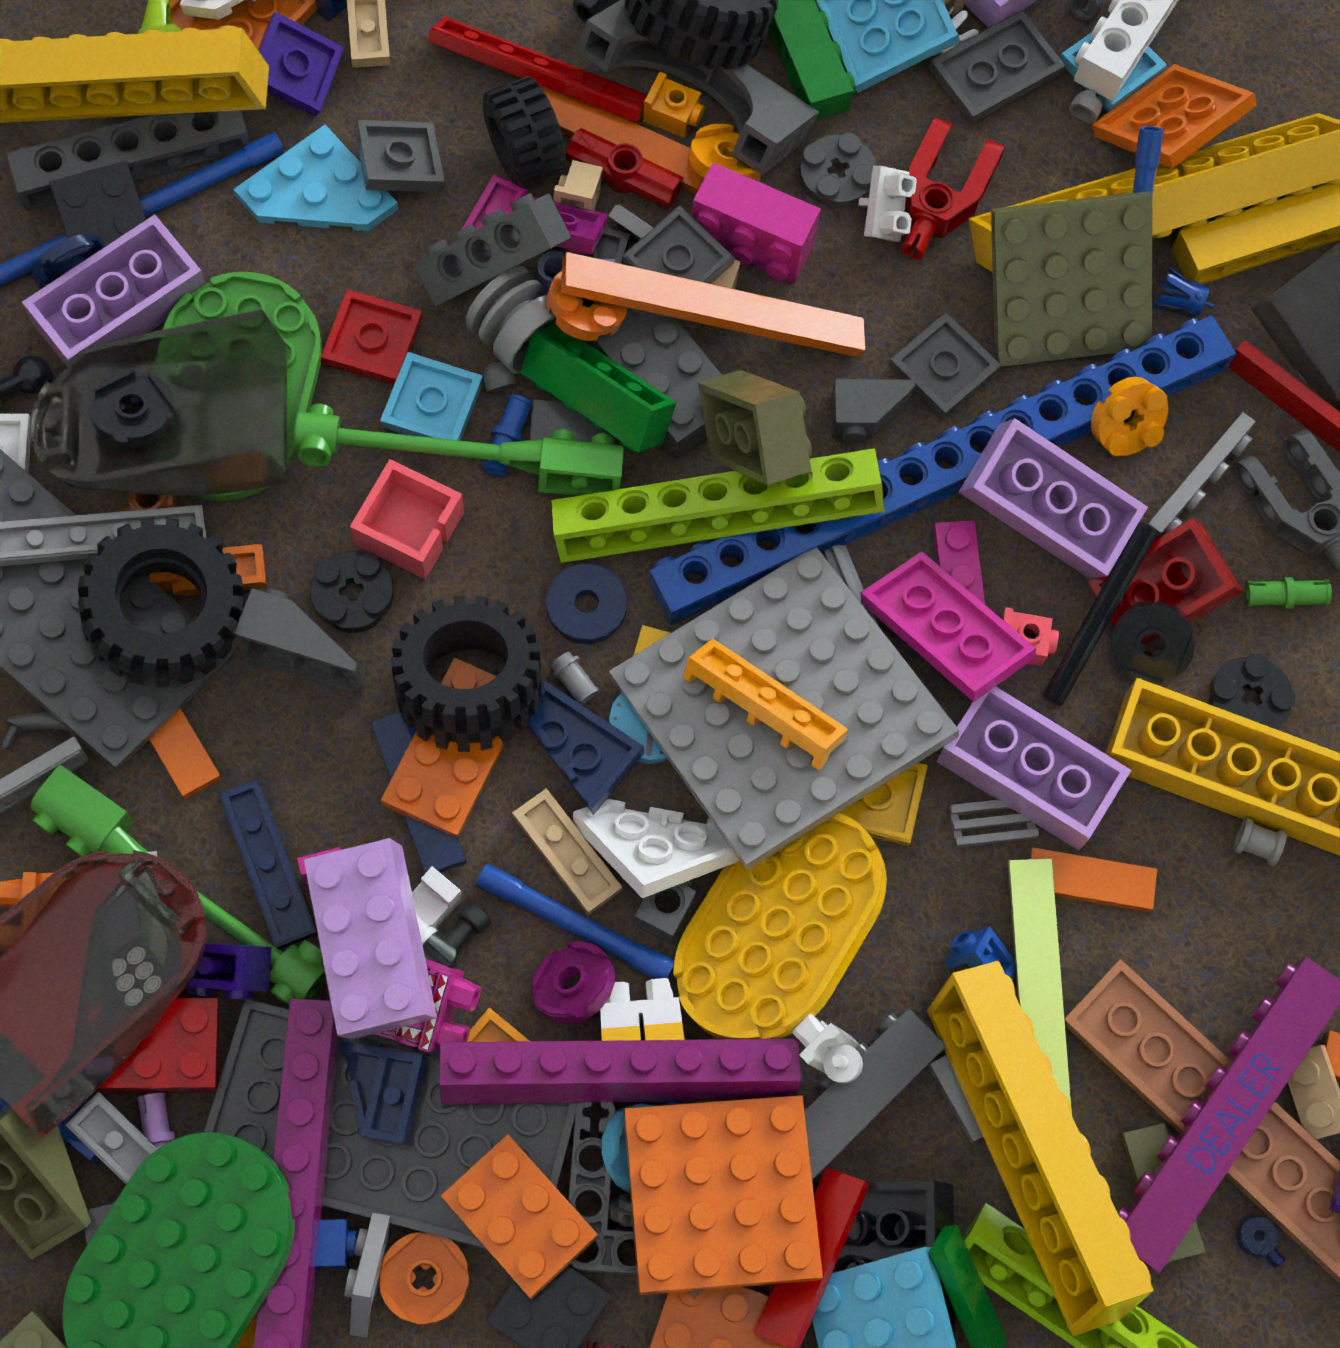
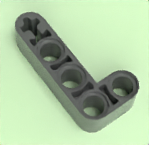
[569,1102,637,1276]

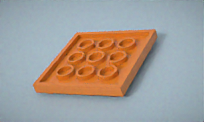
[624,1095,823,1295]

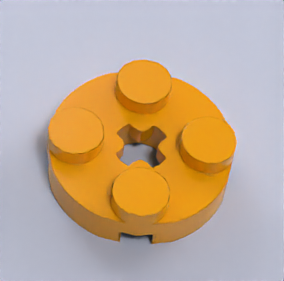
[688,124,762,182]
[1091,377,1168,456]

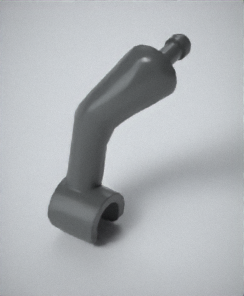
[0,712,68,750]

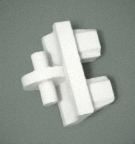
[858,166,917,242]
[792,1014,863,1084]

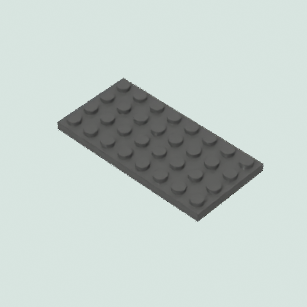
[0,449,234,772]
[204,999,578,1249]

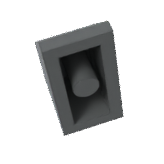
[831,379,915,443]

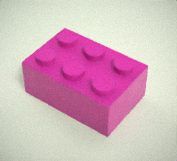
[692,163,821,284]

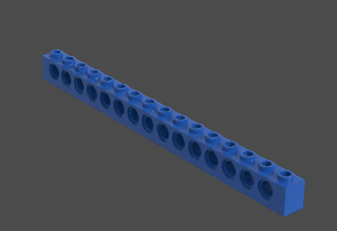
[648,315,1236,625]

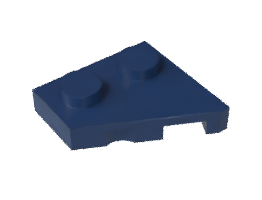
[341,1041,427,1146]

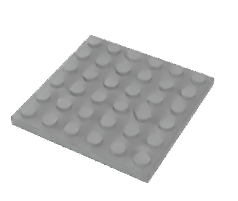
[609,547,959,870]

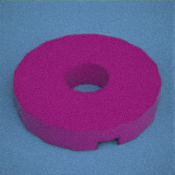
[531,941,615,1025]

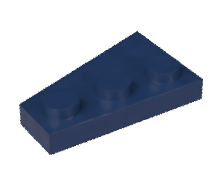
[527,680,644,815]

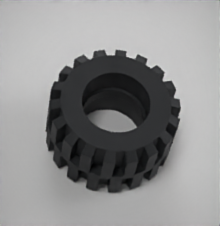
[483,76,566,186]

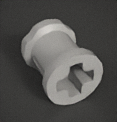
[1233,816,1287,866]

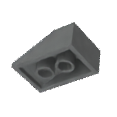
[234,588,364,697]

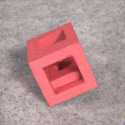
[1000,607,1059,667]

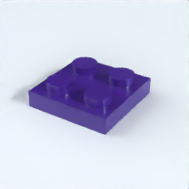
[258,11,344,117]

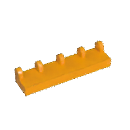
[683,639,848,770]

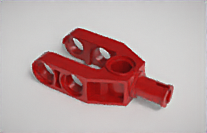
[900,117,1005,260]

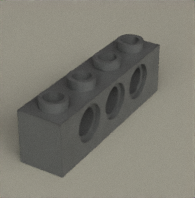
[413,193,571,307]

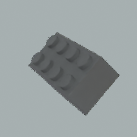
[583,308,722,461]

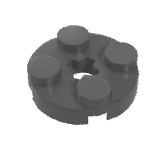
[799,133,876,209]

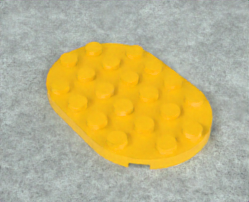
[674,813,887,1039]

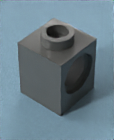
[634,881,697,944]

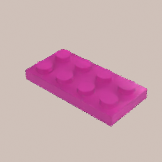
[861,551,1036,702]

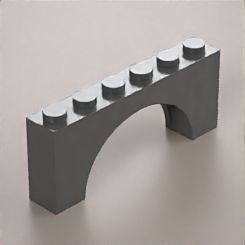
[576,0,819,175]

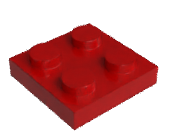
[321,289,423,385]

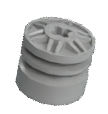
[465,266,557,374]

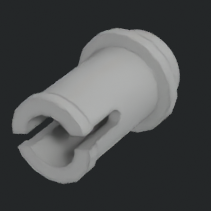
[550,652,600,705]

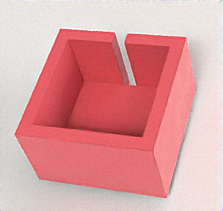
[350,459,464,580]

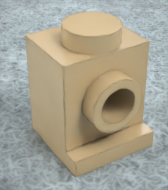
[553,160,603,211]

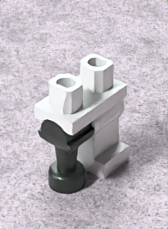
[412,866,492,968]

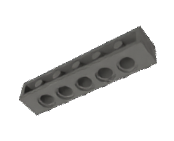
[6,110,250,212]

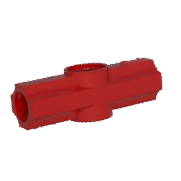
[565,128,684,209]

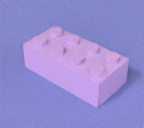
[22,214,206,381]
[959,418,1148,579]
[936,686,1131,851]
[304,838,437,1039]

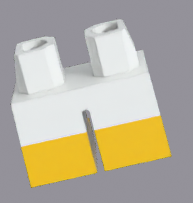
[600,978,685,1041]

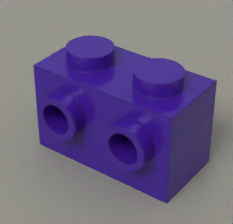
[165,941,272,999]

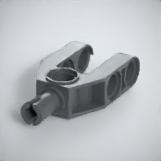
[1233,429,1340,575]

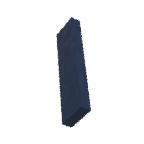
[371,712,467,873]
[218,778,317,949]

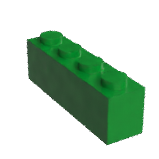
[768,0,856,121]
[520,325,677,453]

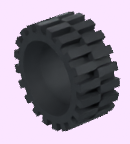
[391,595,542,752]

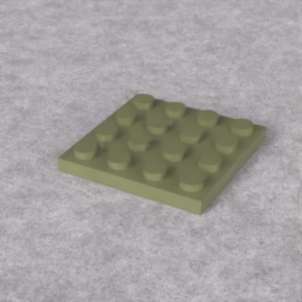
[991,191,1152,367]

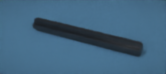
[1044,522,1157,706]

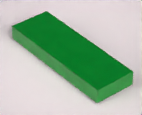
[929,1224,1007,1348]

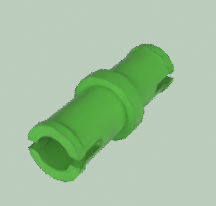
[1244,577,1332,609]

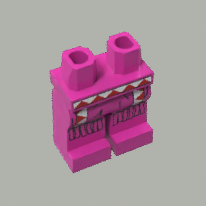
[375,958,482,1053]

